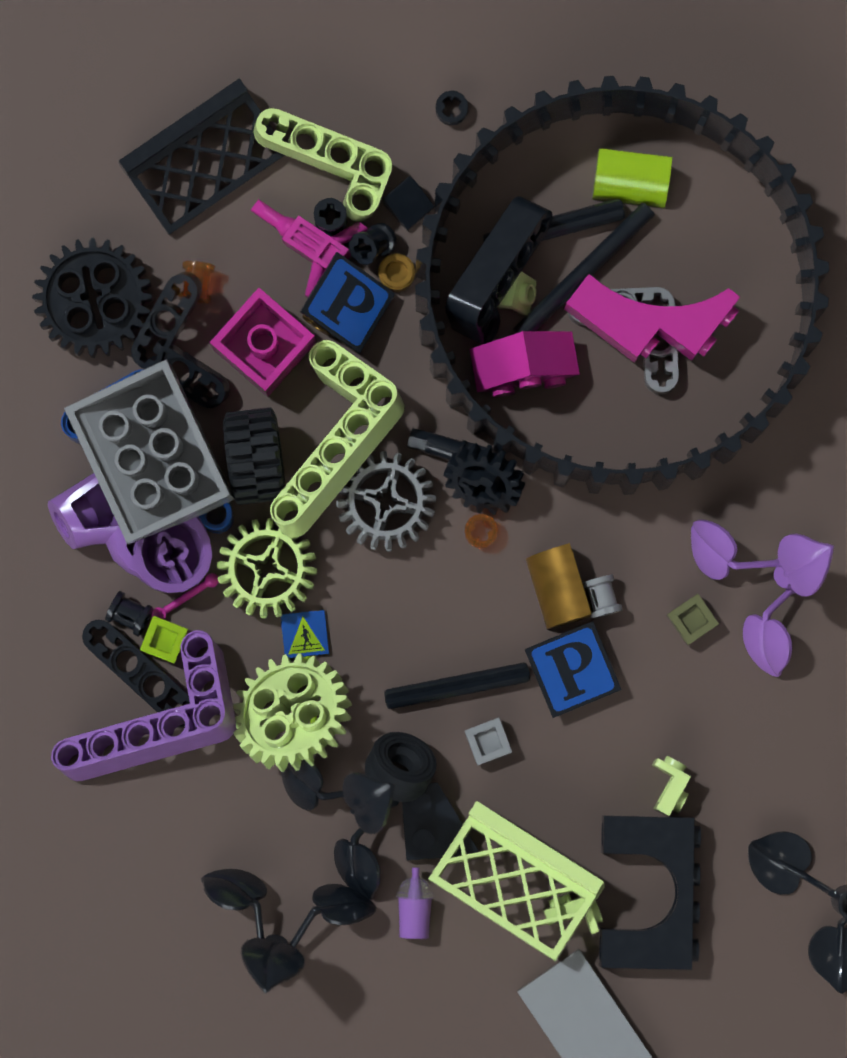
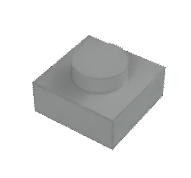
[464,717,512,766]

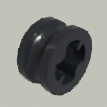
[435,90,468,126]

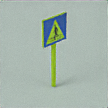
[280,610,329,724]

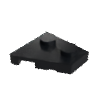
[402,783,478,861]

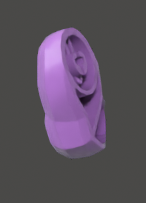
[47,473,212,594]

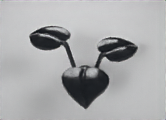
[281,760,400,900]
[748,831,847,994]
[201,869,377,993]

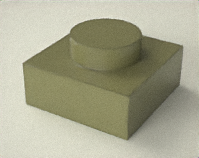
[666,594,719,646]

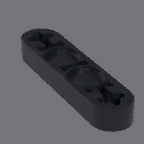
[82,619,190,728]

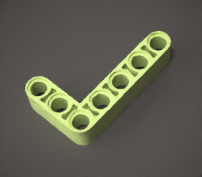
[270,340,405,538]

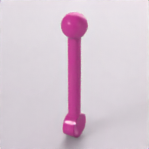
[152,573,219,620]

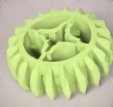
[217,518,317,619]

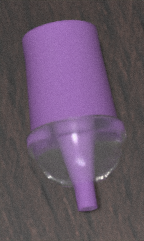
[396,867,434,939]

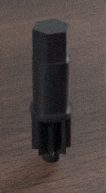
[407,428,486,460]

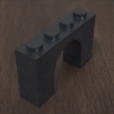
[599,816,701,970]

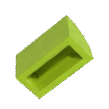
[592,149,673,208]

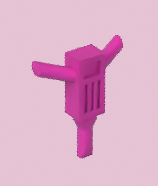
[251,199,368,298]

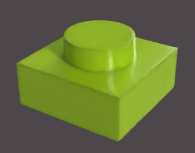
[140,615,188,664]

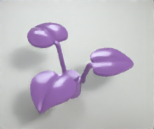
[691,519,834,677]

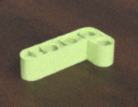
[253,108,392,222]

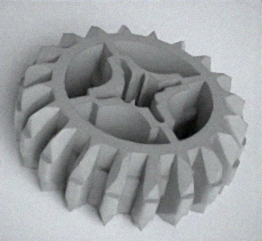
[336,451,436,552]

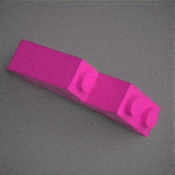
[564,274,740,363]

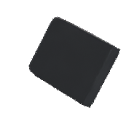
[383,176,435,231]

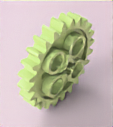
[233,653,352,772]

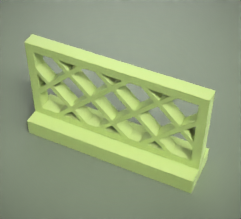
[428,801,605,962]

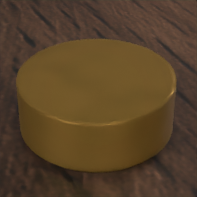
[378,254,415,292]

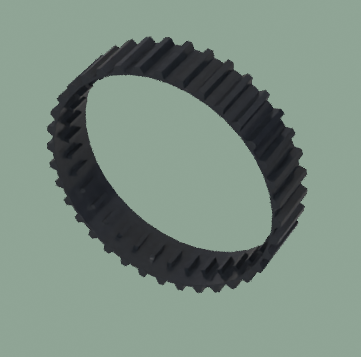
[415,76,829,495]

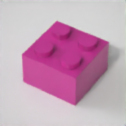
[210,288,316,397]

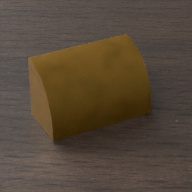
[526,543,591,629]

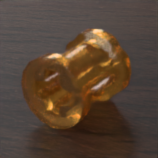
[178,261,215,304]

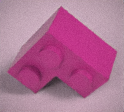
[470,331,580,397]

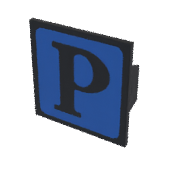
[300,252,395,354]
[524,621,622,718]

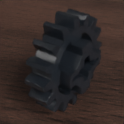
[443,443,525,515]

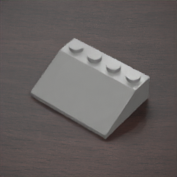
[64,360,234,544]

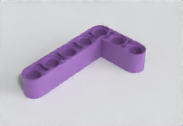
[51,630,236,781]

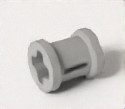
[582,574,623,619]

